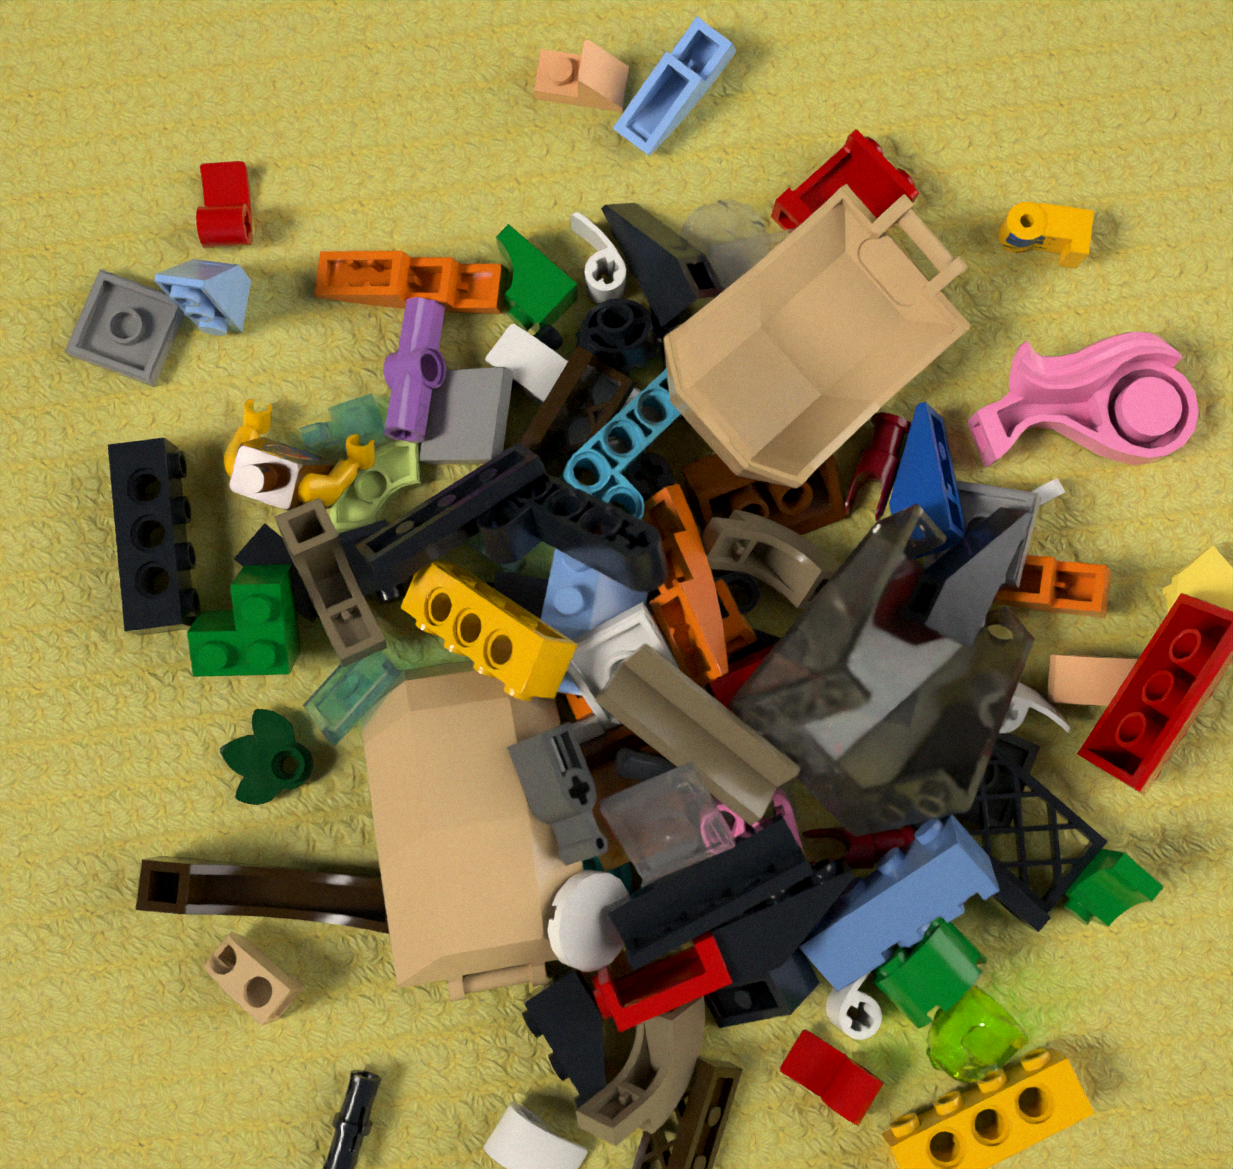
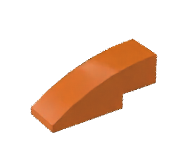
[992,555,1111,618]

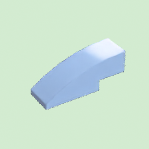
[613,16,737,156]

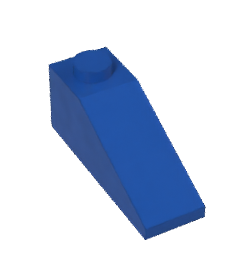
[888,401,967,559]

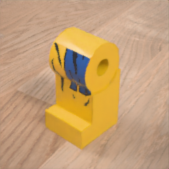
[998,202,1094,268]

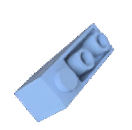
[154,259,251,336]

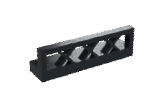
[607,813,814,971]

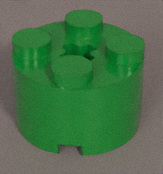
[871,917,987,1028]

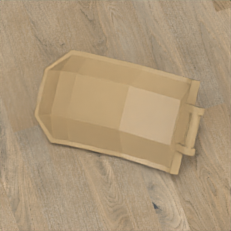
[663,184,971,488]
[361,660,583,1002]

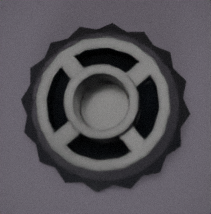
[575,298,664,374]

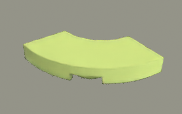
[329,440,422,534]

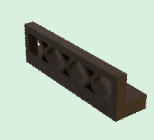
[519,346,637,481]
[632,1055,743,1169]

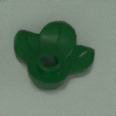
[220,709,314,805]

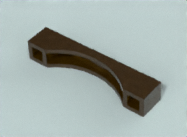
[136,856,389,934]

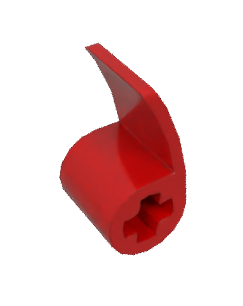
[196,161,252,249]
[779,1029,884,1126]

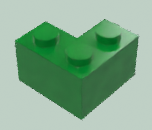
[187,564,301,677]

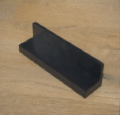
[355,442,546,592]

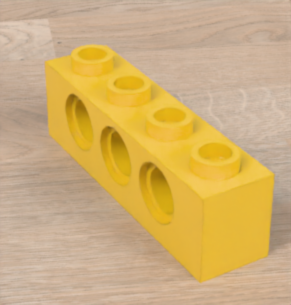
[401,559,578,701]
[881,1047,1095,1169]

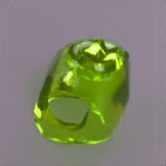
[925,984,1028,1083]

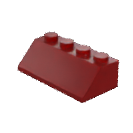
[1077,593,1233,796]

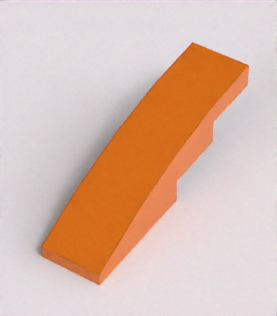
[314,251,508,314]
[641,484,729,687]

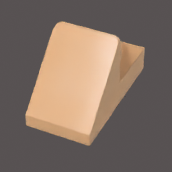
[534,39,629,112]

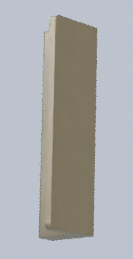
[595,644,800,825]

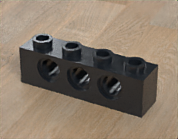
[108,438,200,636]

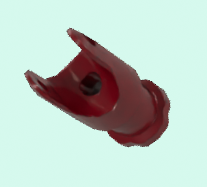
[845,412,912,522]
[802,823,915,870]

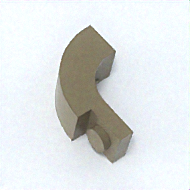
[275,498,387,667]
[700,510,851,610]
[576,996,705,1146]

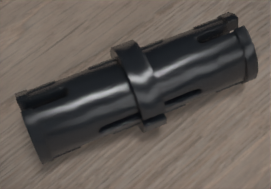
[323,1070,382,1169]

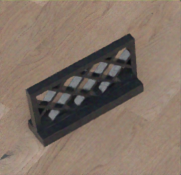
[880,713,1108,932]

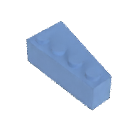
[799,812,999,992]

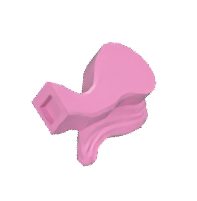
[967,332,1199,468]

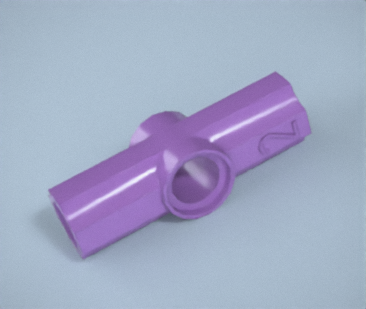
[383,297,446,443]

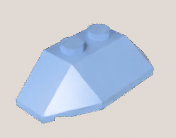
[541,548,648,696]

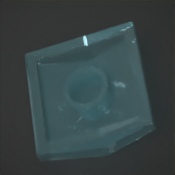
[303,650,403,746]

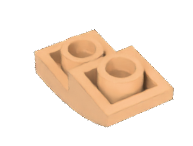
[1047,654,1139,706]

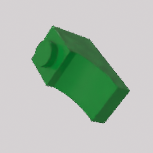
[496,224,578,333]
[1063,848,1164,927]

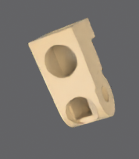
[204,932,306,1026]

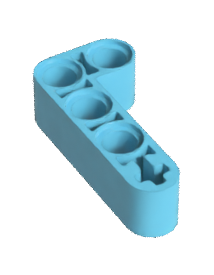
[560,368,682,519]

